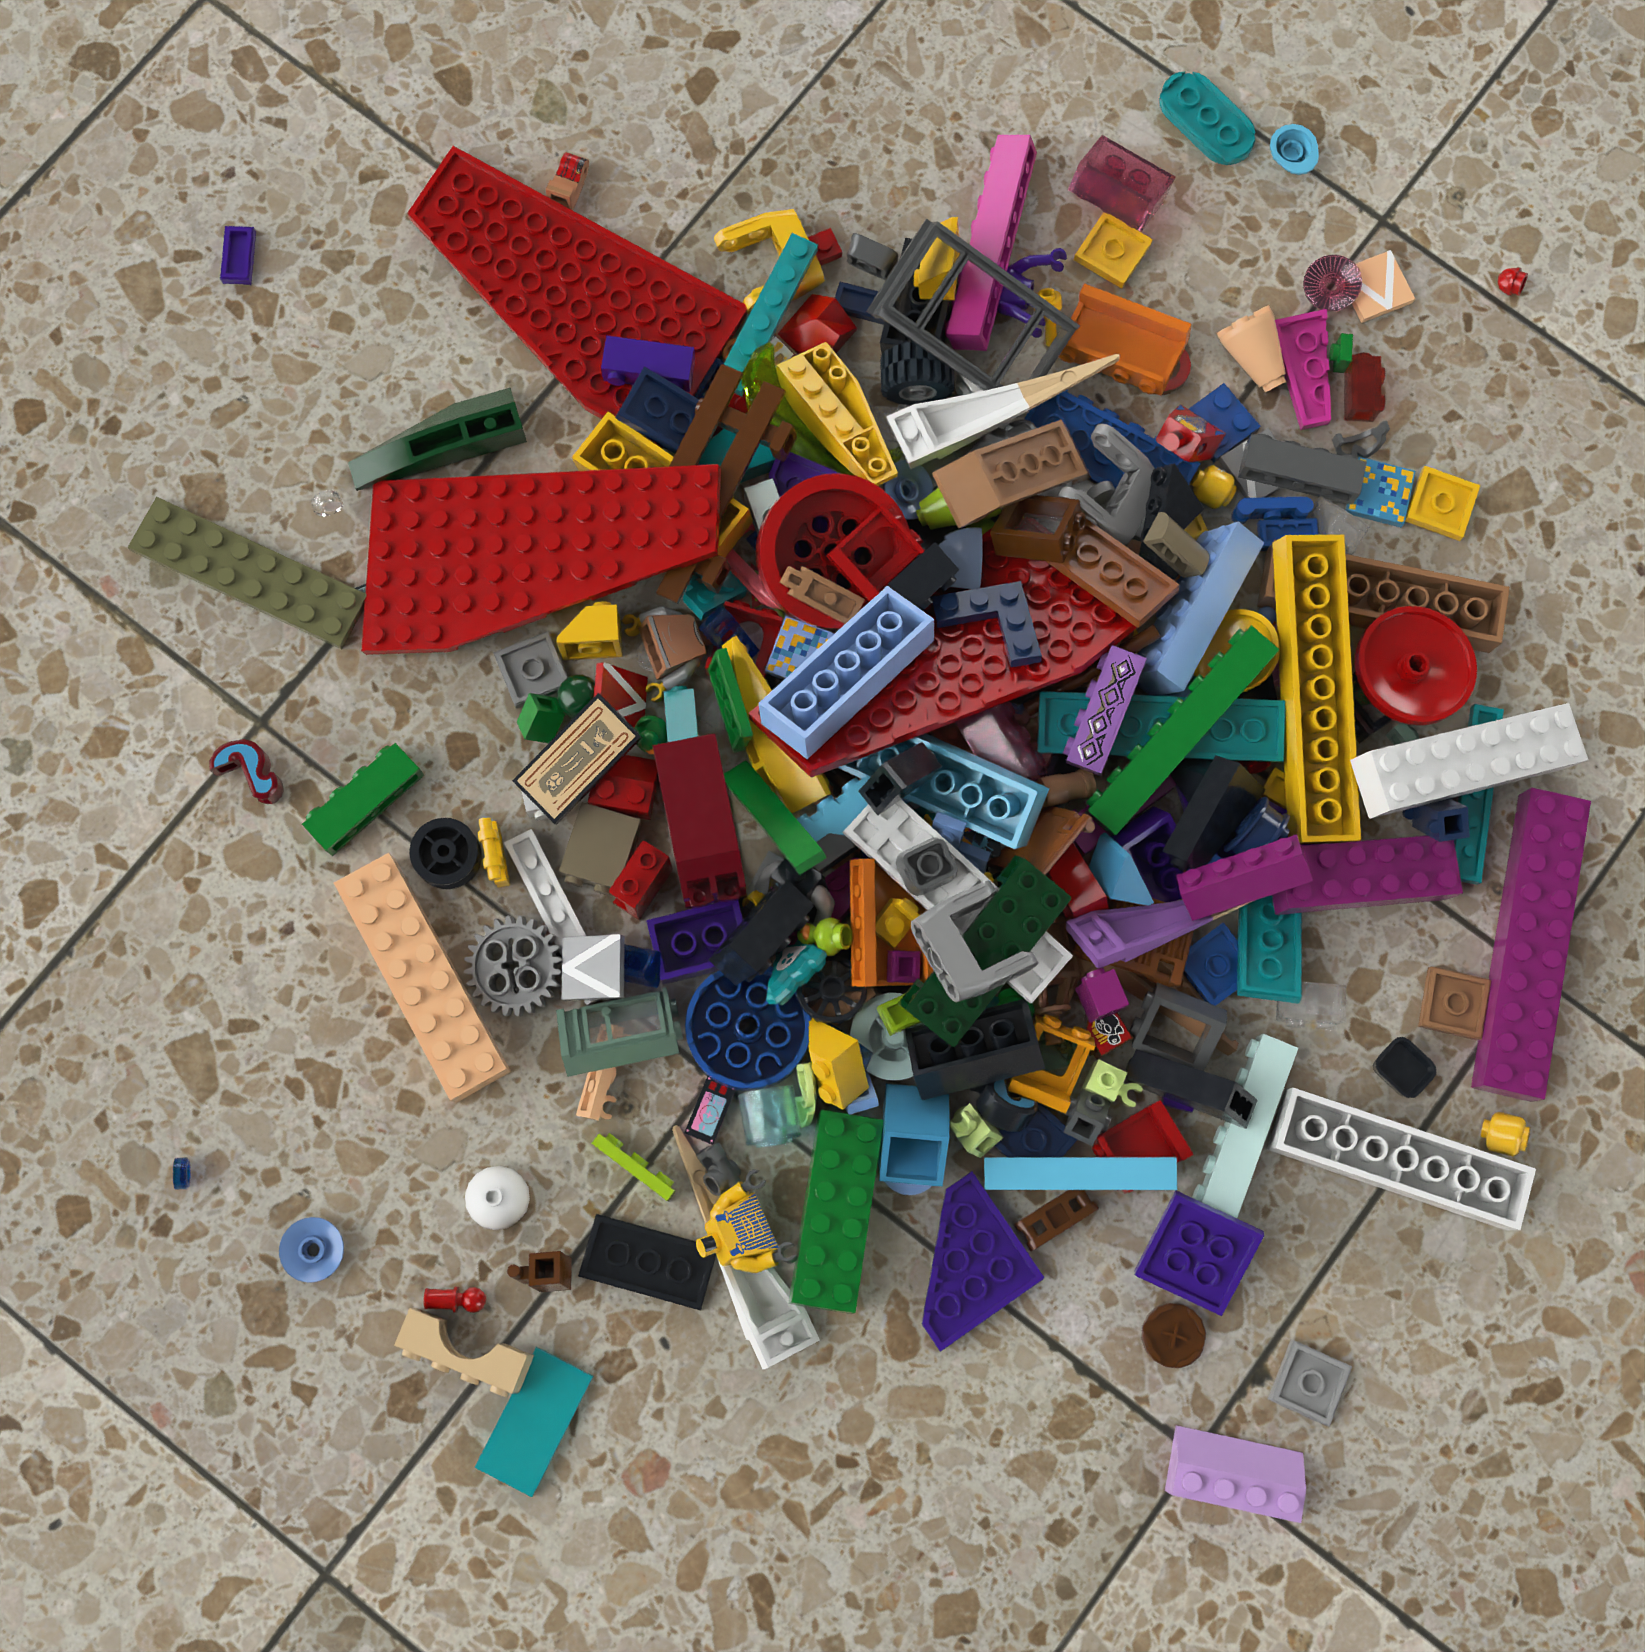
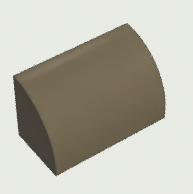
[1143,512,1209,578]

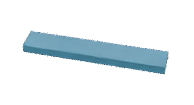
[984,1157,1177,1190]

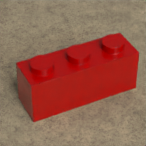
[1046,842,1109,919]

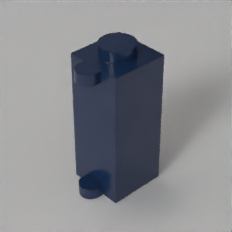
[1402,798,1470,842]

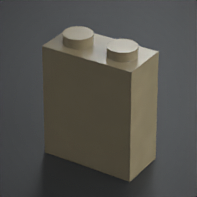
[559,802,642,896]

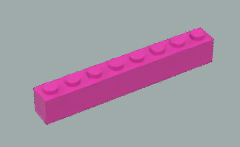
[945,135,1037,351]

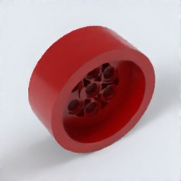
[756,473,912,628]

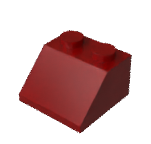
[588,755,659,820]

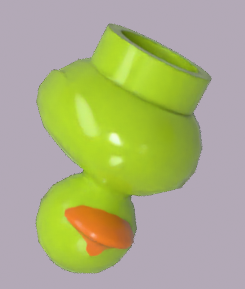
[797,917,852,956]

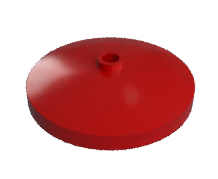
[1355,606,1477,725]

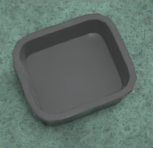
[847,233,898,280]
[896,838,958,896]

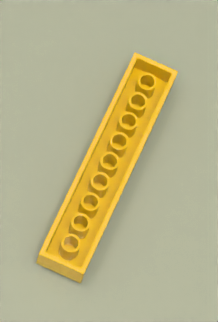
[1272,535,1361,844]

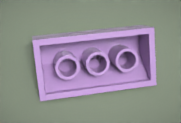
[1165,1425,1306,1523]

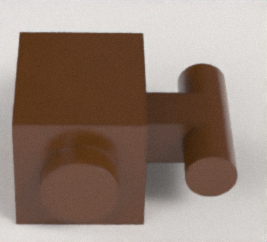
[507,1251,572,1292]

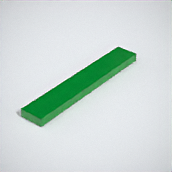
[724,760,827,875]

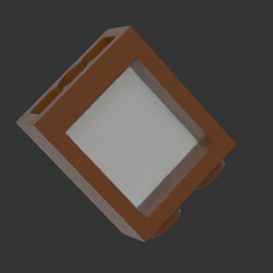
[990,495,1086,563]

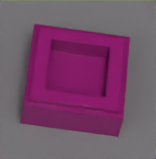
[887,950,921,983]

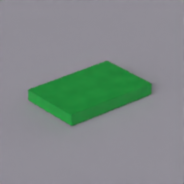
[707,648,753,753]

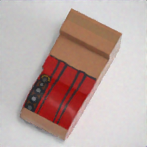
[546,152,589,210]

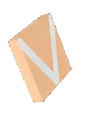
[1337,250,1415,323]

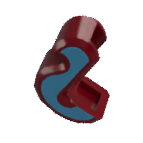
[209,739,284,804]

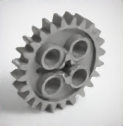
[464,915,562,1016]

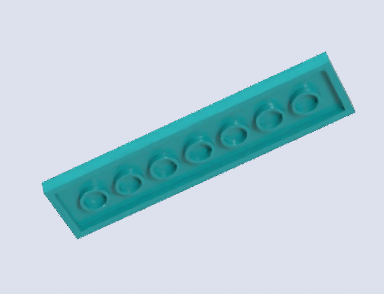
[1037,692,1285,762]

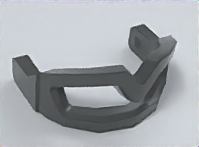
[1332,421,1390,458]

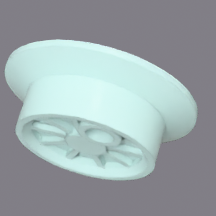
[850,993,924,1081]

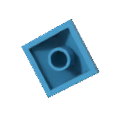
[1089,833,1154,906]

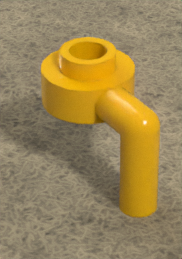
[1033,288,1062,347]

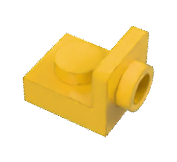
[876,898,920,948]

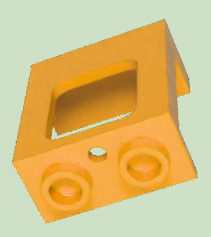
[1007,1014,1095,1114]

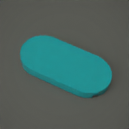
[1159,71,1255,165]

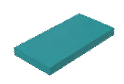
[1237,895,1302,1004]
[475,1347,594,1497]

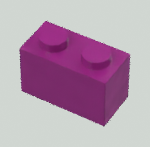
[1076,967,1129,1023]

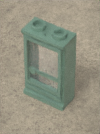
[556,987,683,1077]

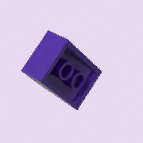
[1110,806,1189,903]

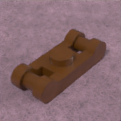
[1014,1190,1099,1251]

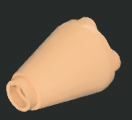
[1216,305,1286,393]

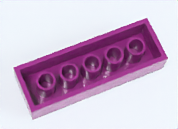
[1272,836,1463,915]

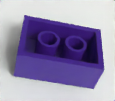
[646,900,743,985]

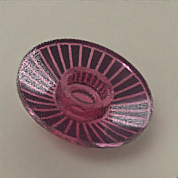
[1303,255,1362,311]

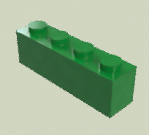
[302,743,425,856]

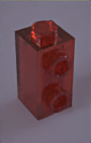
[1344,352,1385,422]

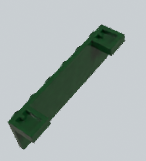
[898,855,1071,1047]

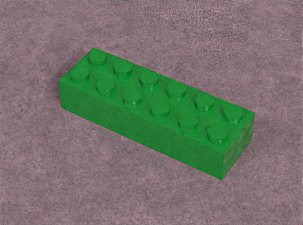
[788,1109,884,1314]

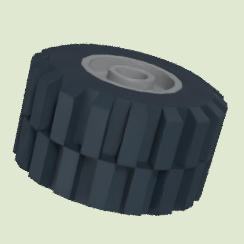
[880,342,955,406]

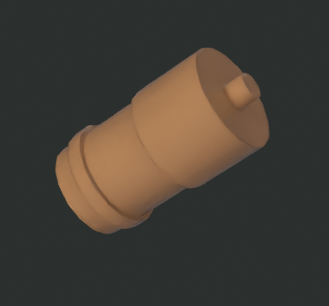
[1037,769,1096,808]

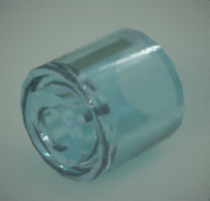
[738,1085,802,1149]

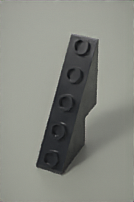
[1139,463,1204,580]

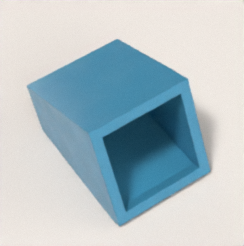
[879,1084,950,1187]

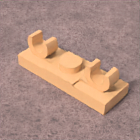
[576,1025,630,1121]

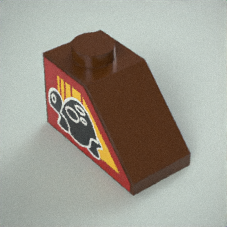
[1082,1013,1133,1060]

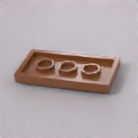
[1046,519,1180,628]

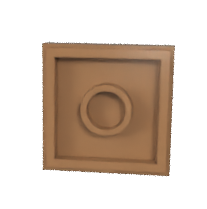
[1418,966,1491,1041]

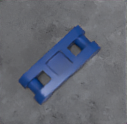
[1231,496,1314,524]

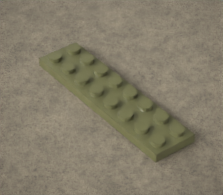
[128,496,367,650]

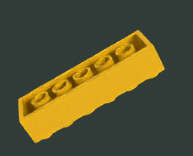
[571,412,753,560]

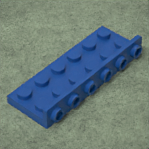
[1024,389,1201,489]

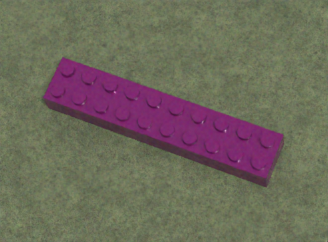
[1471,787,1591,1102]

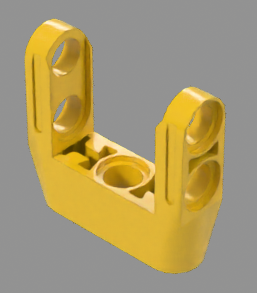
[714,209,825,314]

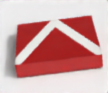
[594,662,648,728]

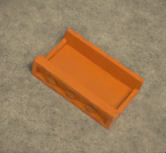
[1058,283,1192,396]
[850,859,934,987]

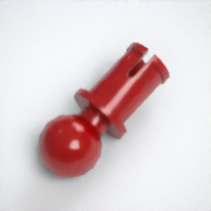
[423,1287,486,1313]

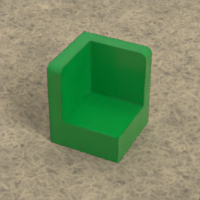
[517,693,565,743]

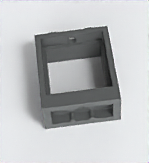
[1129,982,1227,1071]

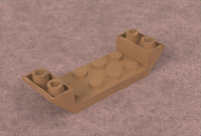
[932,420,1091,528]

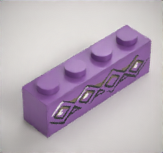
[1063,645,1147,776]

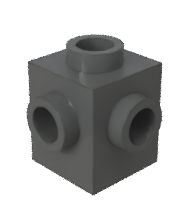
[1064,1088,1112,1146]

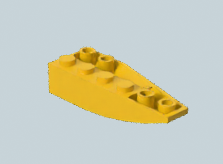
[776,342,898,486]
[722,636,831,813]

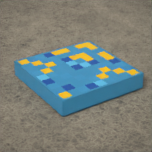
[1345,457,1416,528]

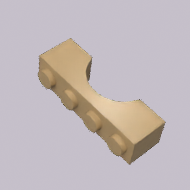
[394,1308,534,1397]

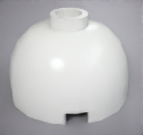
[465,1166,530,1230]

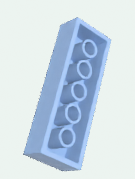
[1136,521,1264,696]
[759,586,934,759]

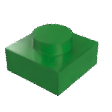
[1329,333,1353,373]

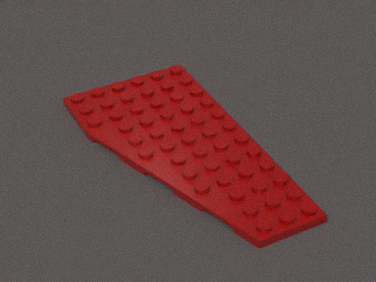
[407,146,748,449]
[361,464,721,655]
[749,519,1137,778]

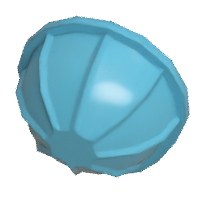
[1270,124,1319,175]

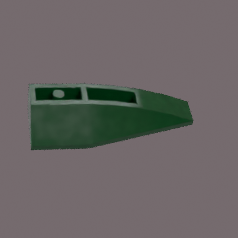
[348,388,527,491]

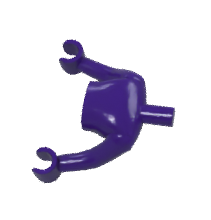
[997,248,1067,338]

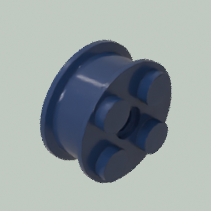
[1223,797,1290,855]

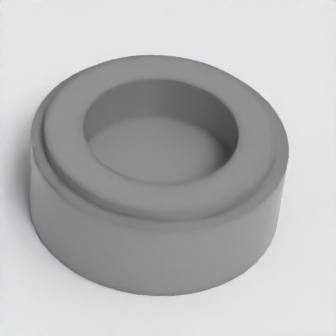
[1086,481,1115,506]

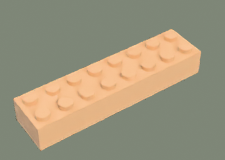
[334,853,511,1103]

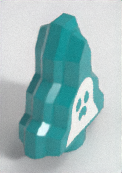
[766,939,827,1005]

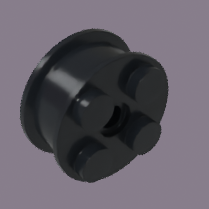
[409,818,482,890]

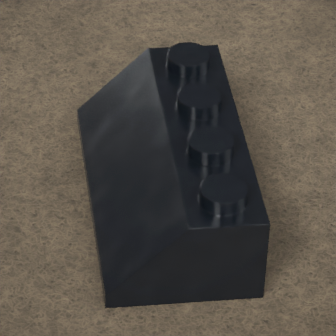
[905,999,1045,1100]

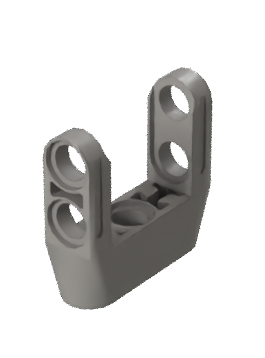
[1057,424,1155,545]
[911,880,1039,1002]

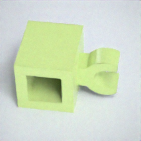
[1080,1059,1143,1108]
[950,1103,1003,1158]

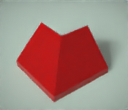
[777,294,857,355]

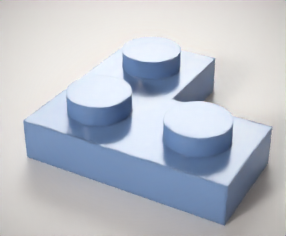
[932,812,991,874]

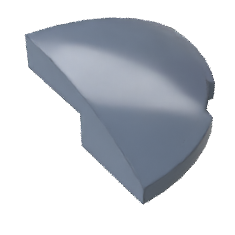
[938,527,982,589]

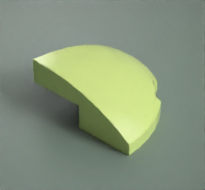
[794,1061,818,1128]

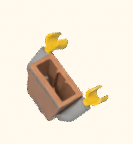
[622,606,715,703]

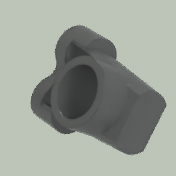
[696,1142,741,1196]

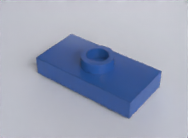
[1257,518,1319,551]

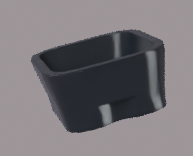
[1372,1037,1437,1098]

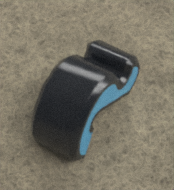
[969,1079,1038,1132]

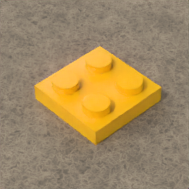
[1073,211,1153,289]
[1405,466,1481,541]

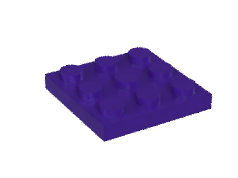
[1134,1190,1264,1316]

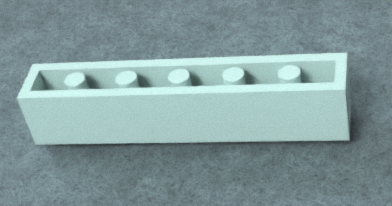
[1192,1034,1298,1218]

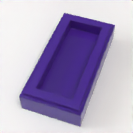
[220,226,256,285]

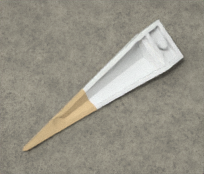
[886,354,1120,469]
[672,1125,820,1369]

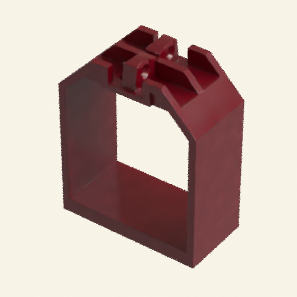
[652,733,747,909]

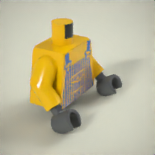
[696,1170,798,1273]

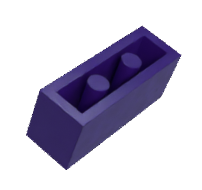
[601,335,695,392]

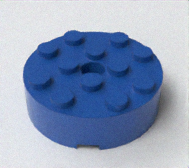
[685,966,811,1091]

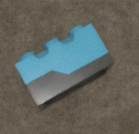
[797,777,868,874]

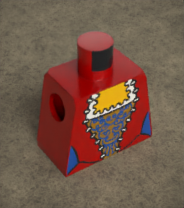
[1156,404,1226,462]

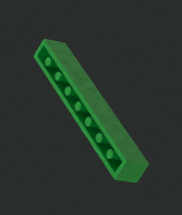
[1085,625,1280,837]

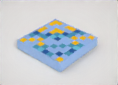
[764,616,835,680]

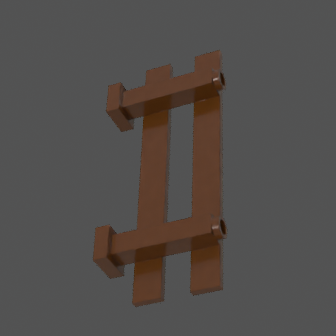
[636,364,798,604]

